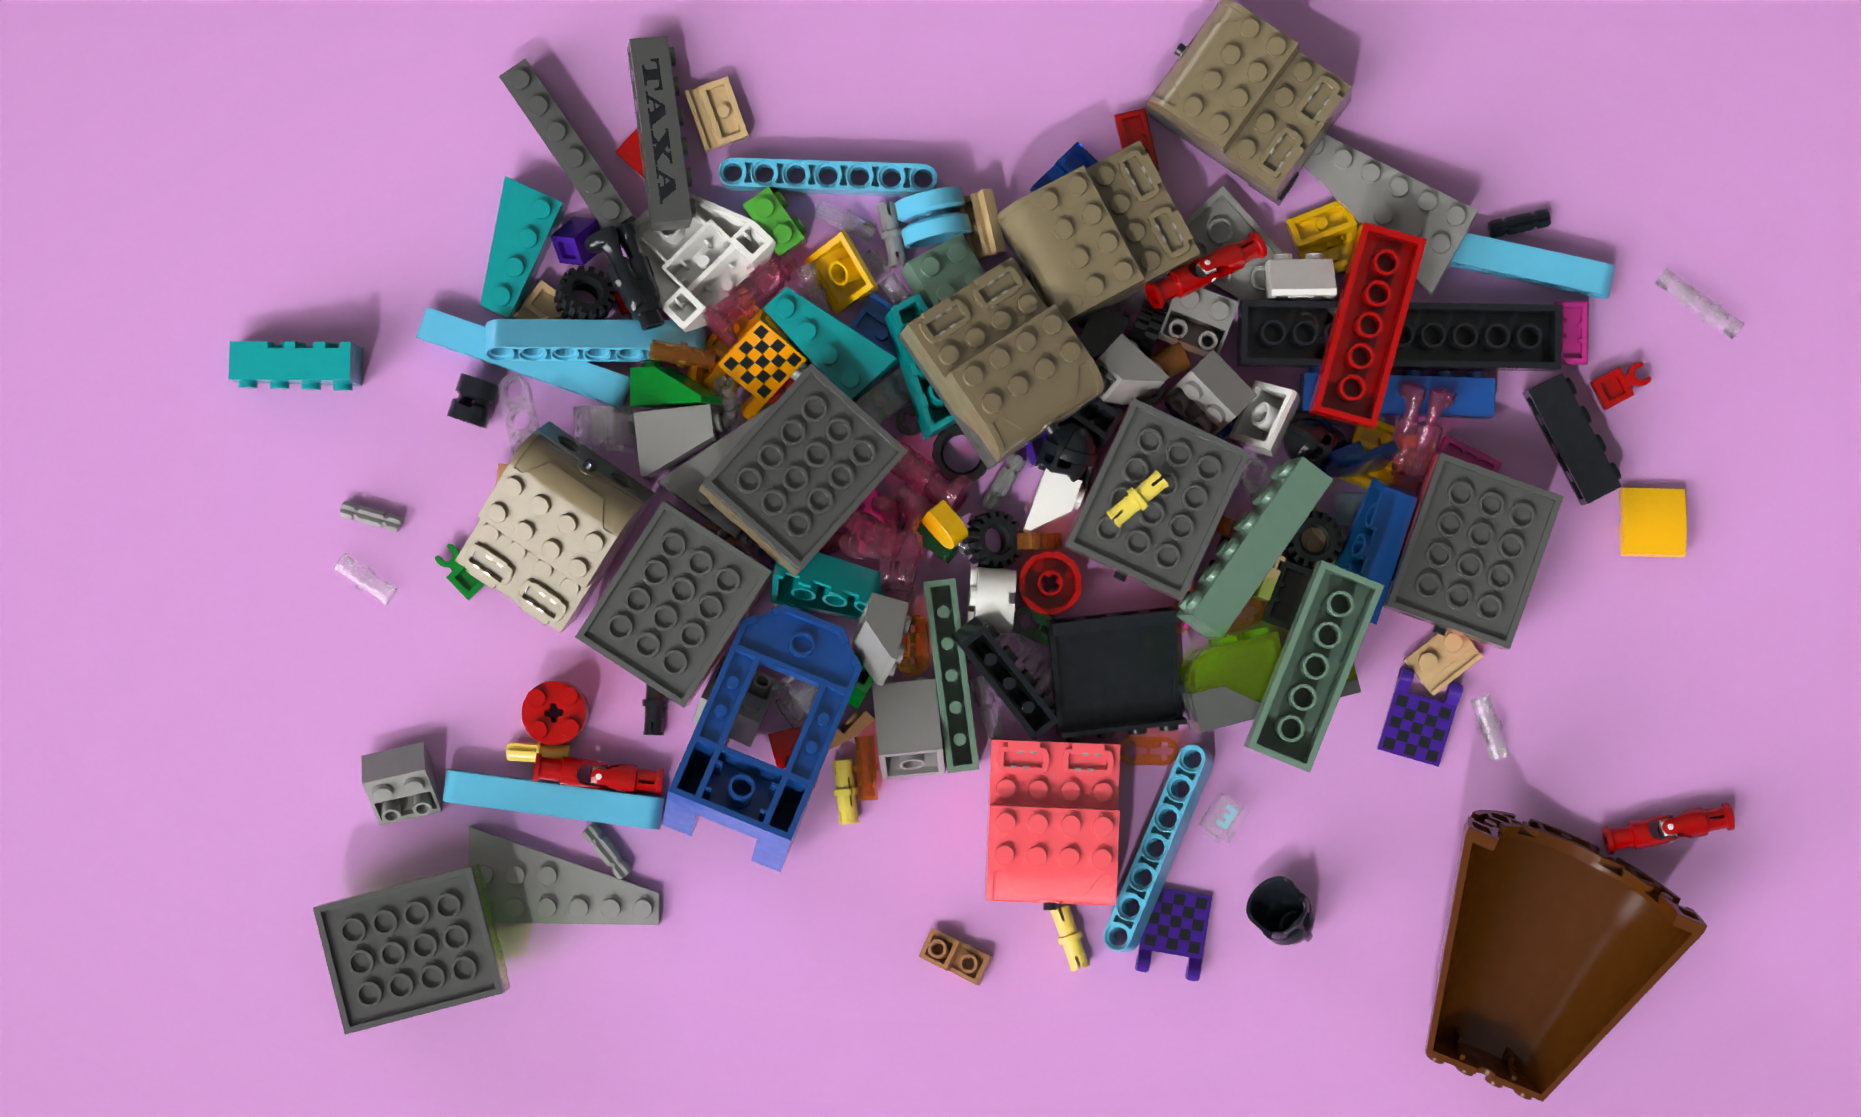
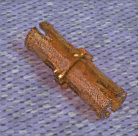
[649,339,716,371]
[853,735,879,801]

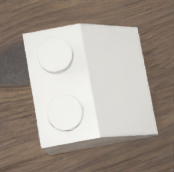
[1265,253,1337,300]
[1229,380,1301,458]
[1022,469,1086,533]

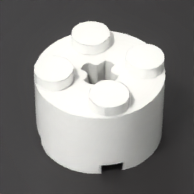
[967,567,1016,633]

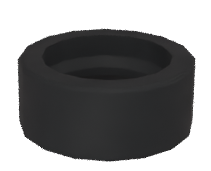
[932,424,988,484]

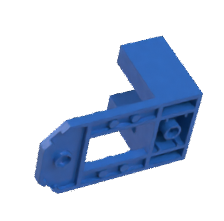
[662,604,862,873]

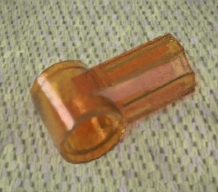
[1150,342,1192,378]

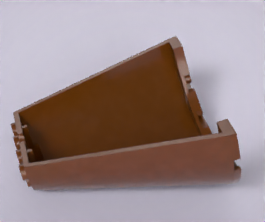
[1425,810,1707,1102]

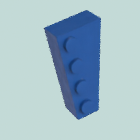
[1334,477,1418,625]

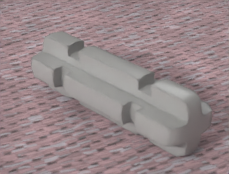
[982,453,1026,511]
[340,501,403,532]
[582,823,632,879]

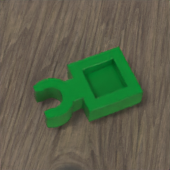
[435,544,486,601]

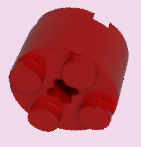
[1017,551,1082,616]
[522,681,590,745]

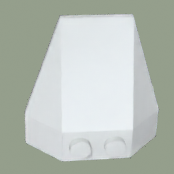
[633,193,776,333]

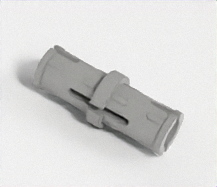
[877,201,908,268]

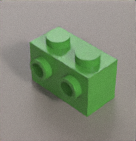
[743,186,807,261]

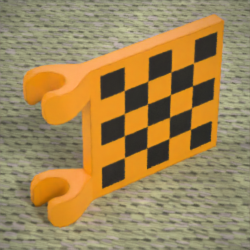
[703,318,807,420]

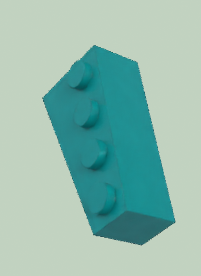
[480,176,567,319]
[763,287,899,403]
[885,293,956,441]
[228,341,363,391]
[771,552,905,620]

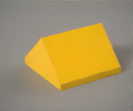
[804,230,878,315]

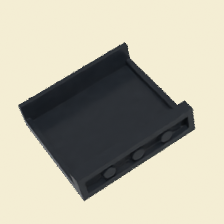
[1047,606,1188,742]

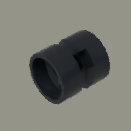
[447,373,500,429]

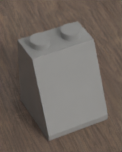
[633,404,723,480]
[872,677,945,780]

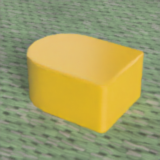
[921,499,968,549]

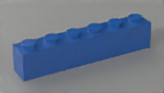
[1299,367,1496,419]

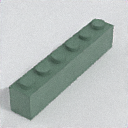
[923,578,980,773]

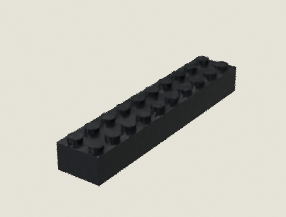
[1237,300,1562,371]

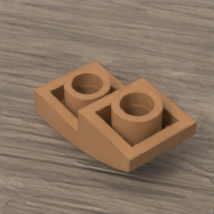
[829,710,875,750]
[919,928,993,986]

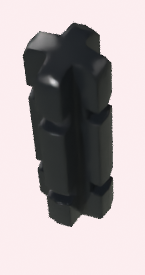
[1488,209,1551,238]

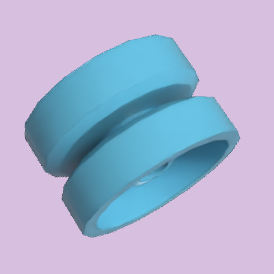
[894,186,972,249]

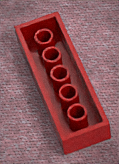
[1308,222,1427,429]

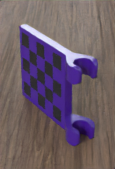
[1377,667,1464,767]
[1135,888,1212,981]

